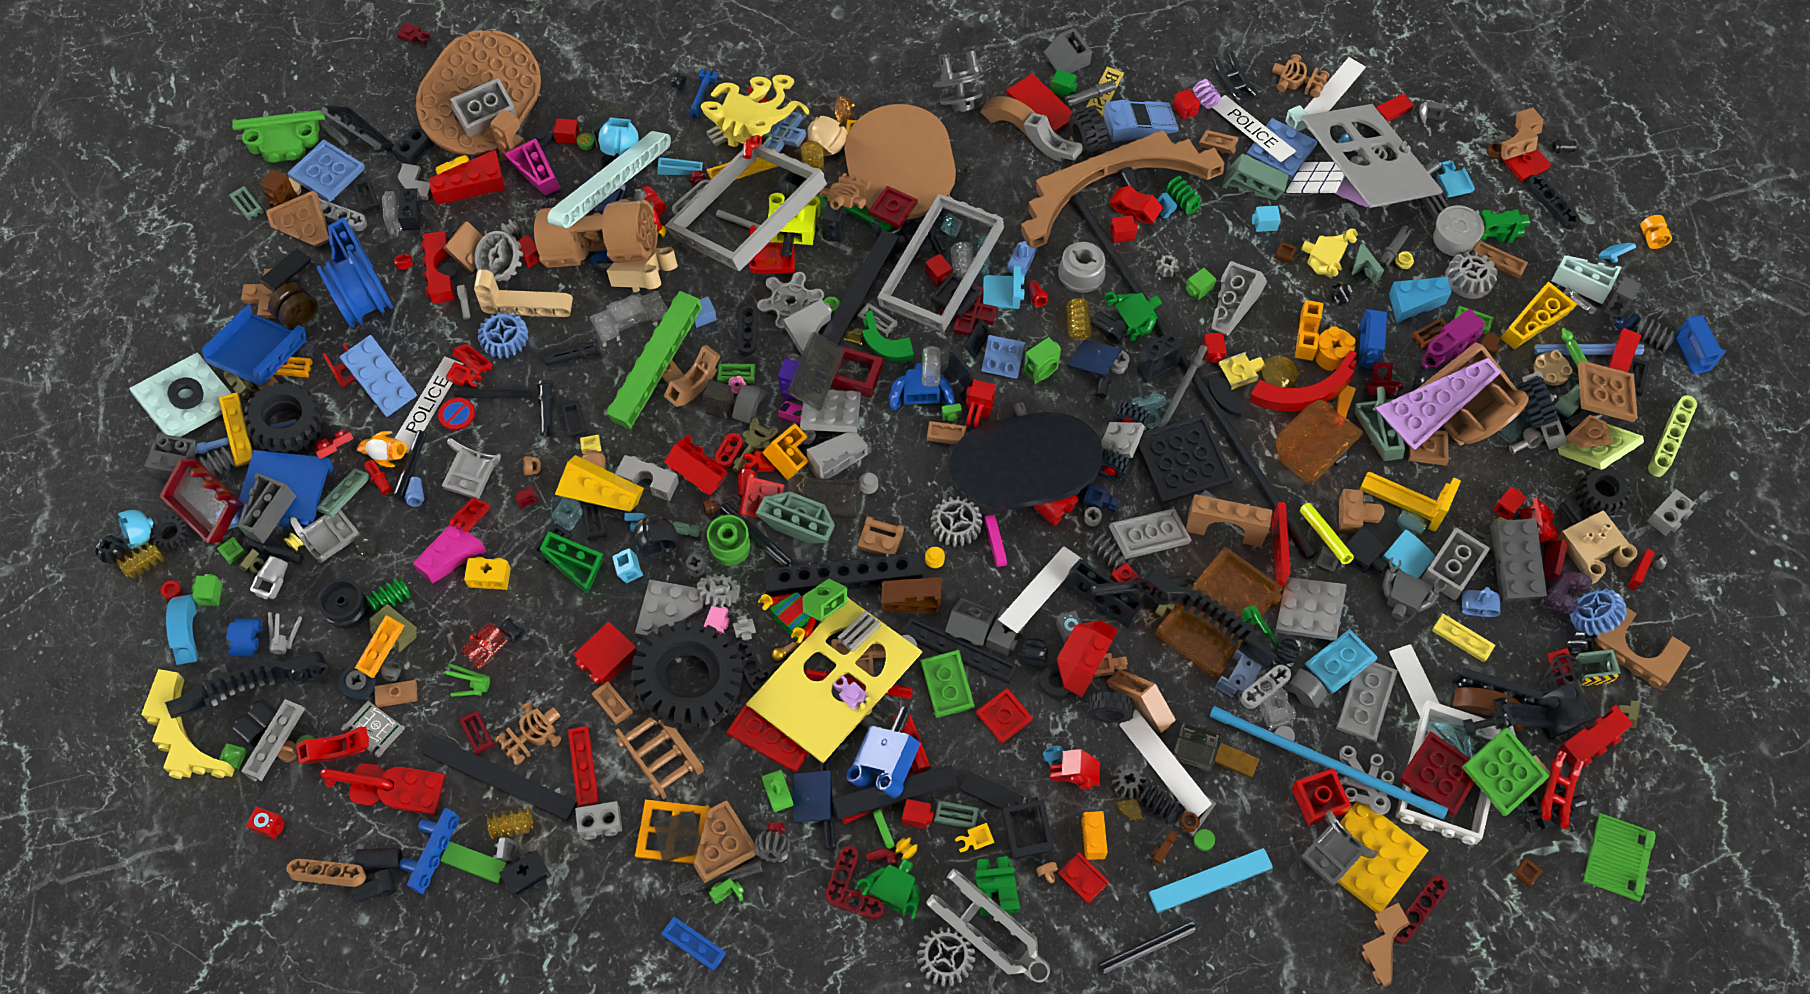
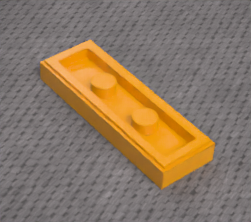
[355,615,405,678]

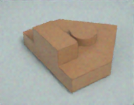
[1567,415,1612,448]

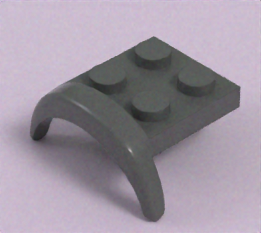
[1301,810,1378,887]

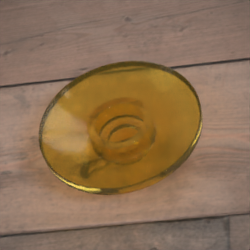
[1262,355,1298,388]

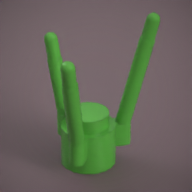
[445,664,490,697]

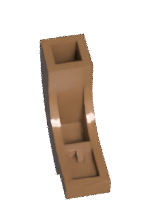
[980,96,1035,139]
[664,345,720,407]

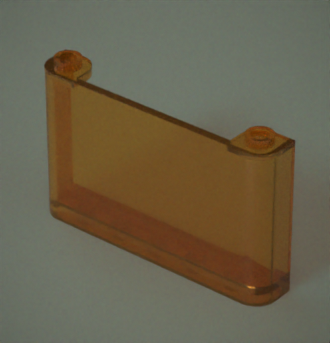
[1155,547,1283,677]

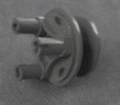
[932,50,984,112]

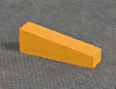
[1333,386,1356,431]

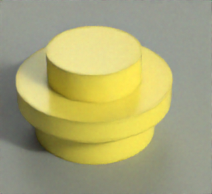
[1395,252,1414,269]

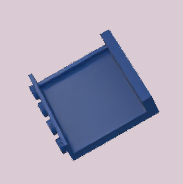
[202,304,307,386]
[237,450,334,528]

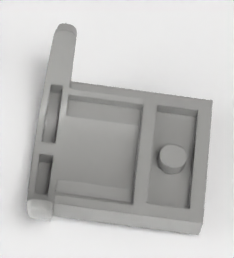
[442,438,501,499]
[290,510,361,563]

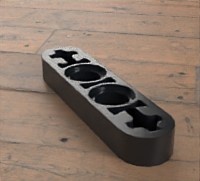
[1527,175,1580,230]

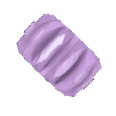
[1193,79,1221,109]

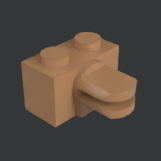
[1339,489,1385,535]

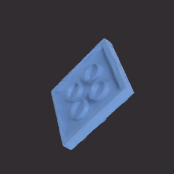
[1246,118,1317,181]
[288,140,365,202]

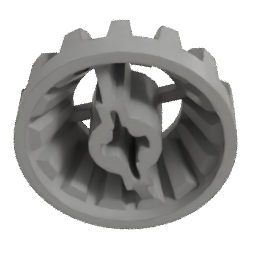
[475,231,523,282]
[1445,251,1498,299]

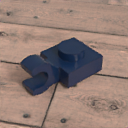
[1083,485,1119,512]

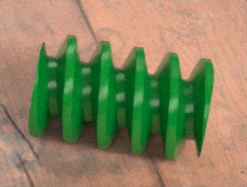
[1165,176,1202,215]
[364,576,411,612]

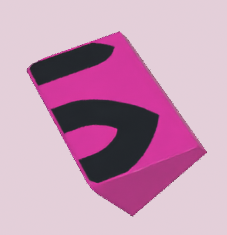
[778,401,803,424]

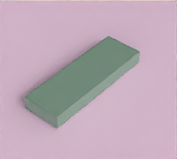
[316,468,370,517]

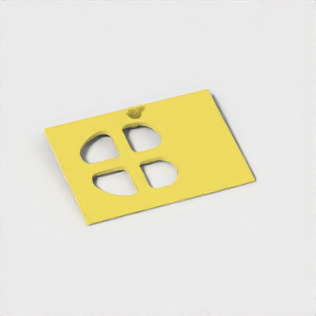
[746,597,922,763]

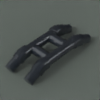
[1212,51,1261,105]

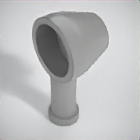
[1509,427,1545,454]

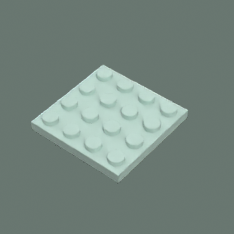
[129,353,231,437]

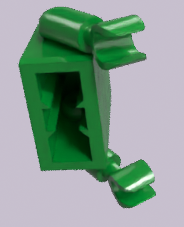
[1104,292,1162,341]
[855,859,920,919]

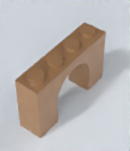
[1186,494,1272,547]
[1593,607,1691,690]

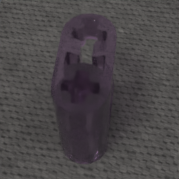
[1540,571,1592,614]

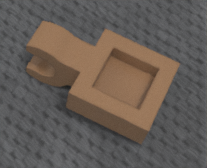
[1094,653,1127,677]

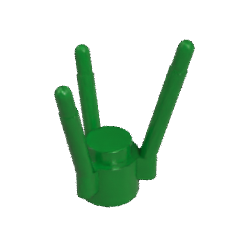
[1241,605,1278,645]

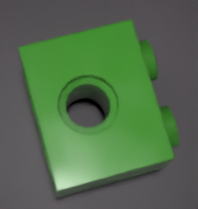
[1024,337,1061,384]

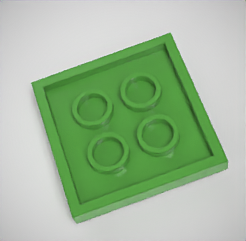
[1462,727,1549,816]

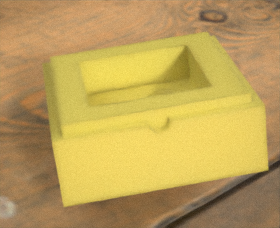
[580,435,601,454]

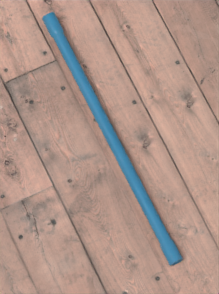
[1210,706,1448,820]

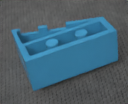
[1389,277,1451,324]

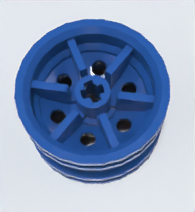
[317,245,394,329]

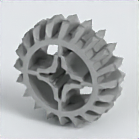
[930,496,983,547]
[917,927,975,986]

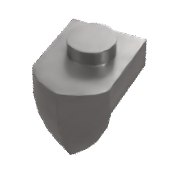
[1419,101,1446,124]

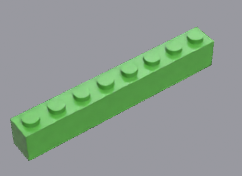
[606,291,703,430]

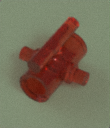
[460,622,508,670]

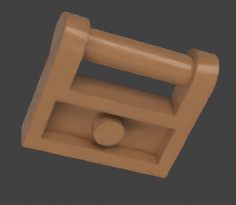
[857,516,905,556]

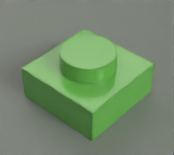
[941,403,962,421]

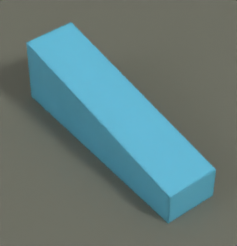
[657,157,703,175]

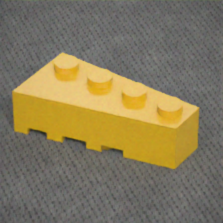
[1500,282,1578,349]
[555,455,644,512]

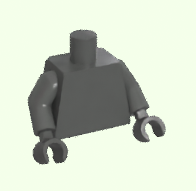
[1382,557,1447,620]

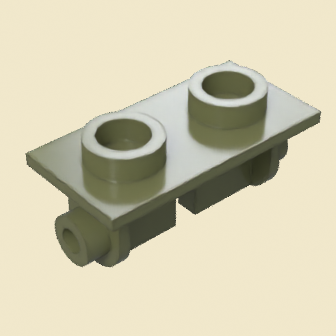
[223,371,257,399]

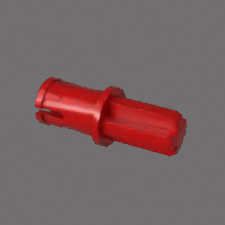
[364,460,393,495]

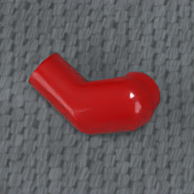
[743,135,762,159]

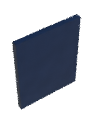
[1067,339,1122,376]
[793,770,831,823]

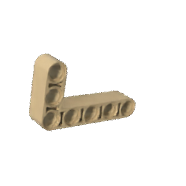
[474,270,573,317]

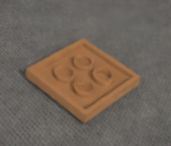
[1578,361,1638,422]

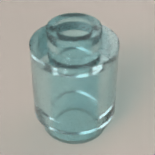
[1396,510,1427,536]

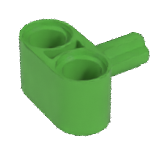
[761,769,794,813]

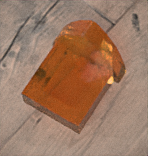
[833,96,854,125]

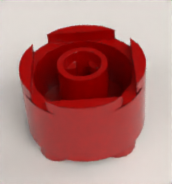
[1034,495,1079,526]

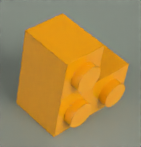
[762,424,809,480]

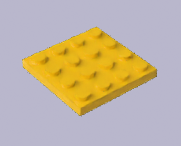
[1338,802,1429,913]

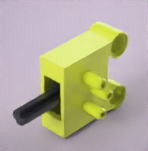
[768,193,820,258]

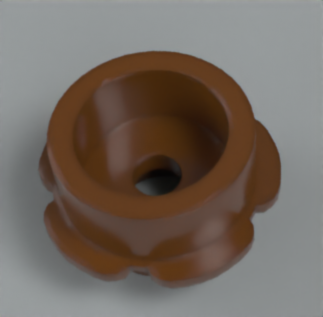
[1487,142,1502,159]
[703,498,717,516]
[1179,812,1200,833]

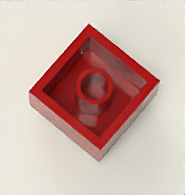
[1291,768,1351,827]

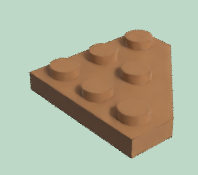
[266,190,330,247]
[694,800,756,883]

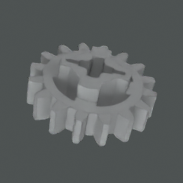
[697,573,740,608]

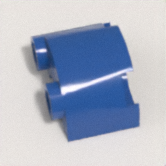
[226,618,262,657]

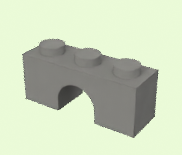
[615,455,679,501]

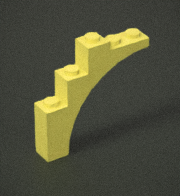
[141,669,235,779]

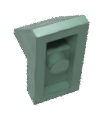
[1352,243,1384,283]

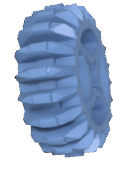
[478,311,528,359]
[1570,588,1627,637]

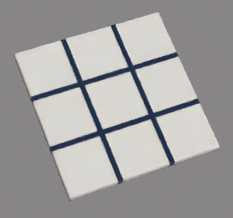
[1286,162,1345,193]

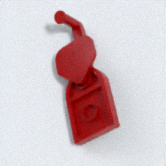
[320,764,445,816]

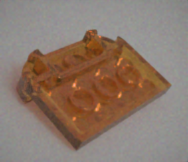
[1275,400,1363,485]

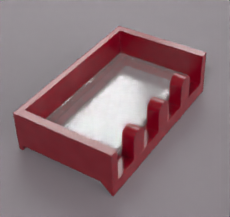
[160,459,244,543]

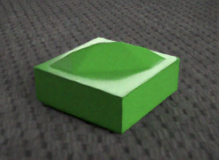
[219,743,247,770]

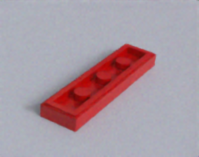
[568,726,599,808]

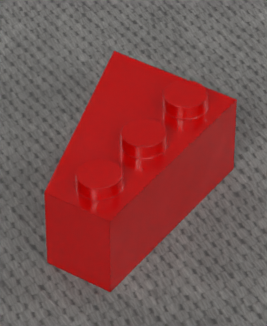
[664,434,728,495]
[1557,705,1633,768]

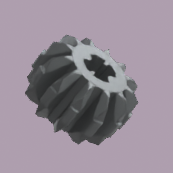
[1111,764,1146,800]
[755,831,790,863]

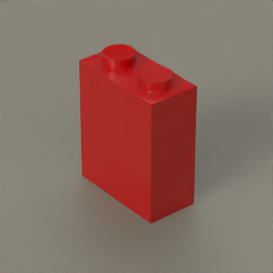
[574,622,637,685]

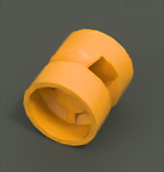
[1640,215,1672,249]

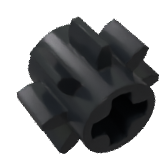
[1328,282,1352,305]
[1568,632,1594,657]

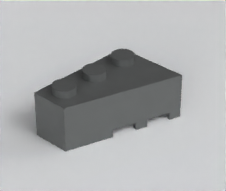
[238,473,296,544]

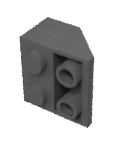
[1044,28,1092,73]
[144,433,196,484]

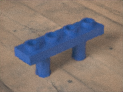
[399,808,460,895]

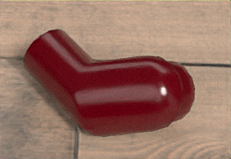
[866,848,897,866]

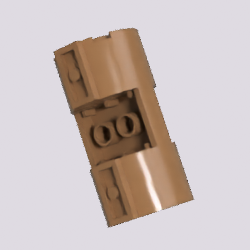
[534,199,657,268]

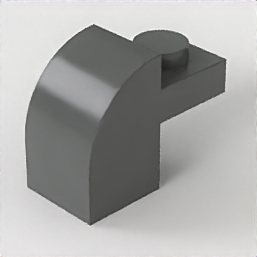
[732,385,766,423]
[1280,668,1328,708]

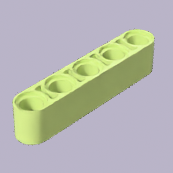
[1648,395,1697,477]

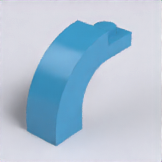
[166,594,199,665]

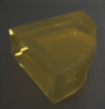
[844,328,863,344]
[1116,799,1142,821]

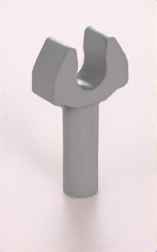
[457,285,470,319]

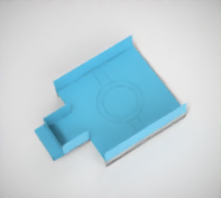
[1436,160,1475,200]

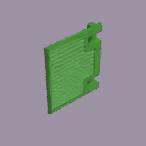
[1583,813,1656,902]

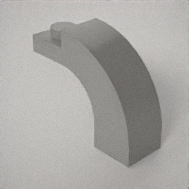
[1023,113,1083,162]

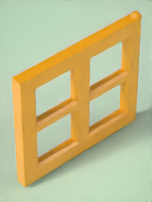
[635,800,710,864]

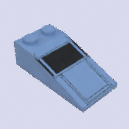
[1103,100,1179,143]

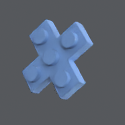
[761,112,807,153]

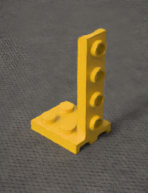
[1360,472,1461,532]

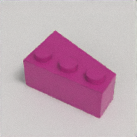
[505,138,561,196]
[413,523,487,584]

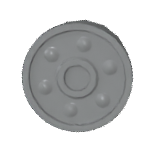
[1433,205,1484,256]
[1058,242,1105,293]

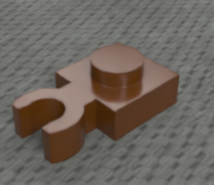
[1151,830,1178,868]

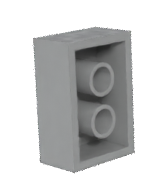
[450,78,515,137]
[1421,527,1490,601]

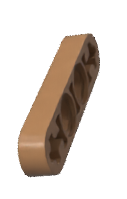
[286,859,366,887]

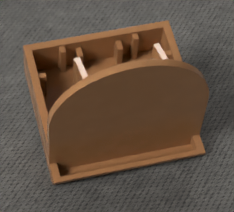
[1417,342,1529,446]

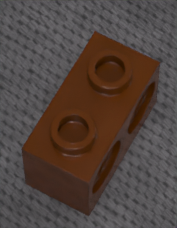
[260,169,297,208]

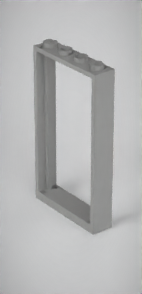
[877,194,1004,332]

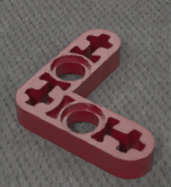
[825,846,884,920]

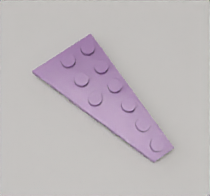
[1375,358,1501,450]

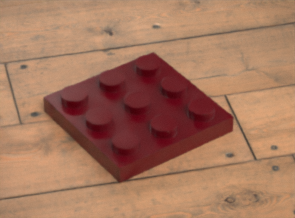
[1399,731,1475,817]

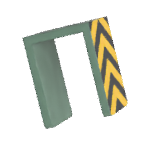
[1573,649,1621,686]

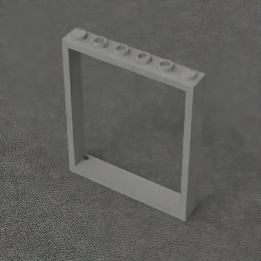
[665,144,827,271]

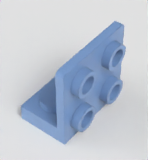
[982,335,1026,378]

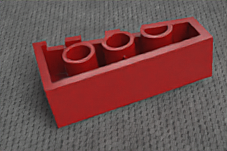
[429,149,506,205]

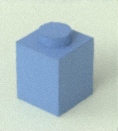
[694,297,717,328]

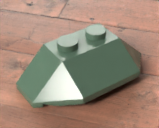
[756,492,835,544]

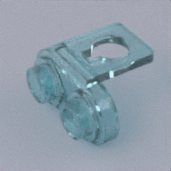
[1131,393,1167,430]

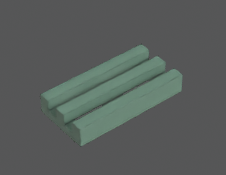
[229,186,264,221]
[934,800,979,829]

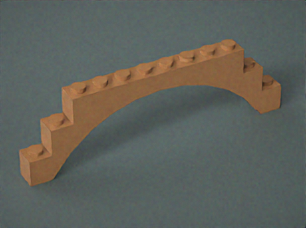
[1021,130,1224,248]

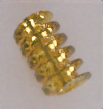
[801,141,824,172]
[1066,298,1091,340]
[117,542,165,579]
[487,806,533,839]

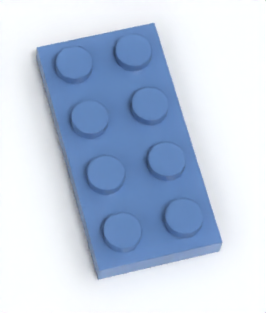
[339,335,417,418]

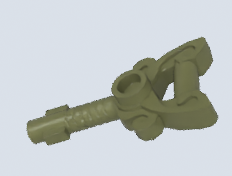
[732,418,779,473]

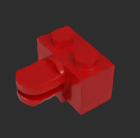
[965,379,996,427]
[1050,749,1100,790]

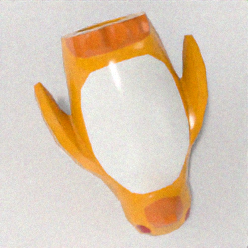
[357,431,408,467]

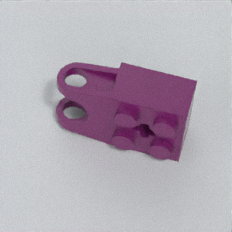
[1421,309,1485,368]

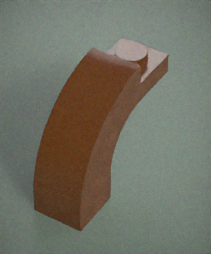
[1452,687,1523,731]

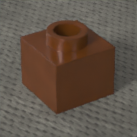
[1481,332,1501,356]

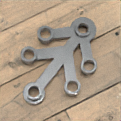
[1336,746,1394,815]

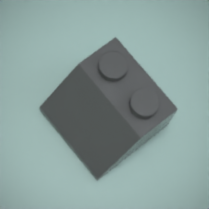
[945,598,998,645]

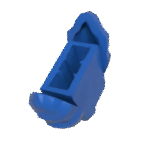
[889,363,955,410]

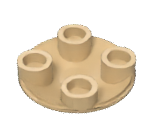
[1533,350,1572,386]

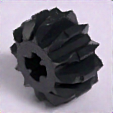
[1272,634,1301,669]

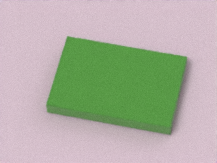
[920,650,975,718]

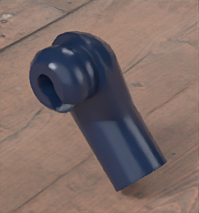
[1614,314,1641,330]

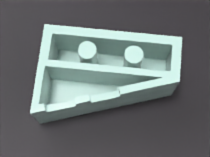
[1551,255,1621,304]

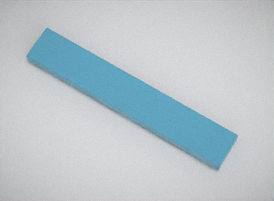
[1149,848,1273,913]

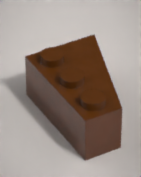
[881,577,942,615]

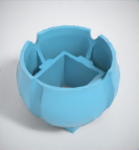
[598,117,639,156]

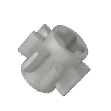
[1156,255,1179,277]
[733,615,756,640]

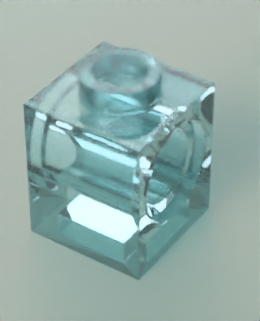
[551,497,583,531]

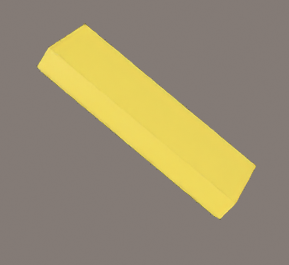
[1432,613,1495,663]

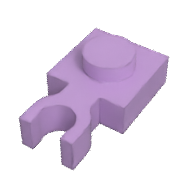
[833,675,868,710]

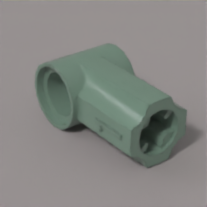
[1554,384,1581,419]

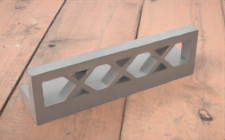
[241,699,305,782]

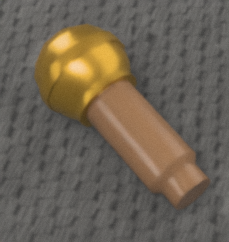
[772,641,800,662]

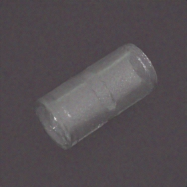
[921,346,941,387]

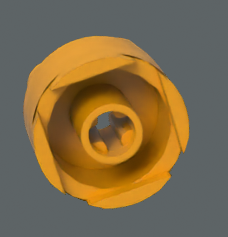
[1315,326,1356,371]

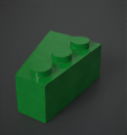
[540,531,603,594]

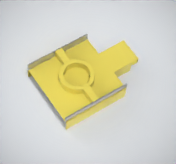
[1218,352,1266,390]

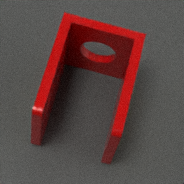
[323,343,356,388]

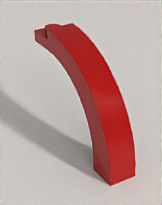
[1250,350,1357,412]

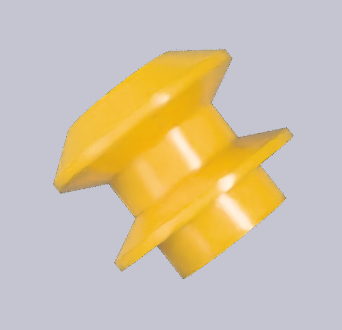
[925,547,945,568]
[895,838,918,860]

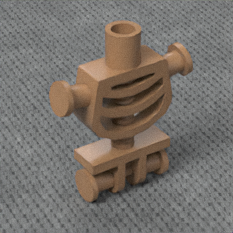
[1272,54,1329,98]
[820,173,871,210]
[495,702,561,765]

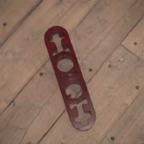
[1394,876,1448,945]

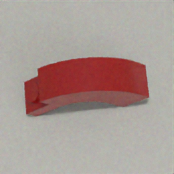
[296,727,369,764]

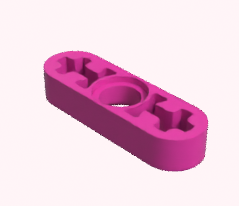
[984,514,1007,567]

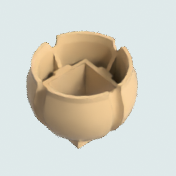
[806,116,847,157]

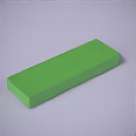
[440,842,507,884]

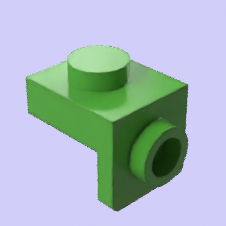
[709,878,744,905]

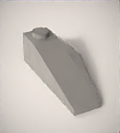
[1211,261,1267,336]

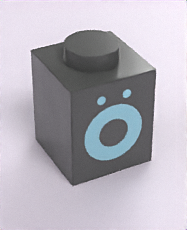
[1056,610,1082,644]

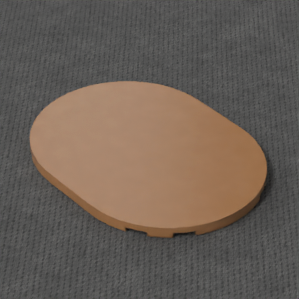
[416,30,541,156]
[845,104,956,220]

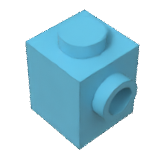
[1252,206,1281,232]

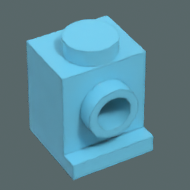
[612,548,643,584]

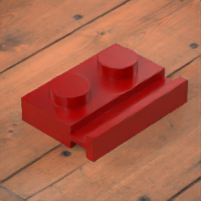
[1057,852,1109,905]

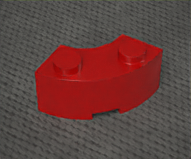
[1109,186,1163,223]

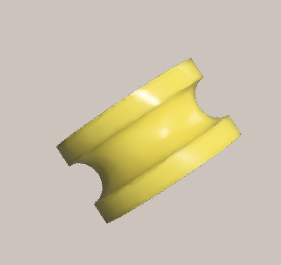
[284,533,304,551]

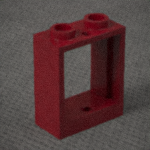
[827,346,883,398]

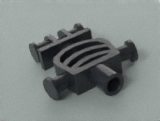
[1520,783,1587,833]

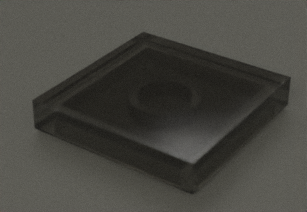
[653,810,701,863]

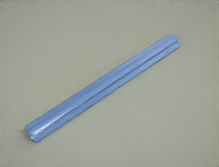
[1533,344,1644,355]

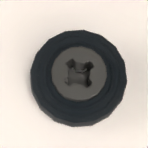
[339,665,377,701]

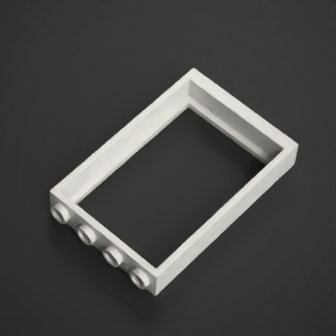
[1395,700,1500,845]

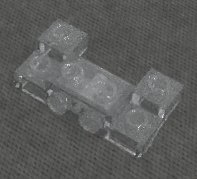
[590,290,668,347]

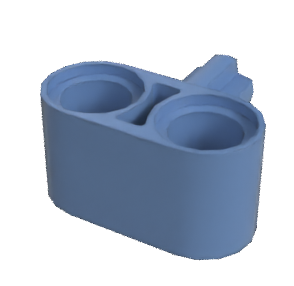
[1007,241,1036,277]
[1462,587,1500,617]

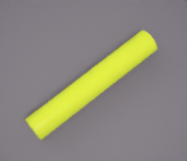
[1300,503,1354,564]

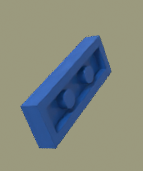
[661,917,726,972]

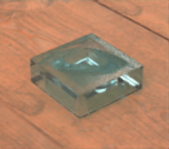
[940,213,963,238]

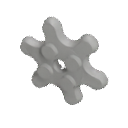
[757,272,824,330]

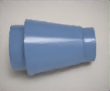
[405,477,424,506]

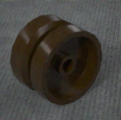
[268,282,318,330]

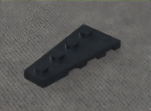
[321,106,394,152]

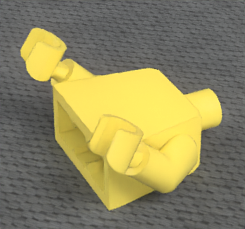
[1301,229,1358,278]

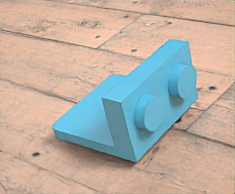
[983,266,1024,309]

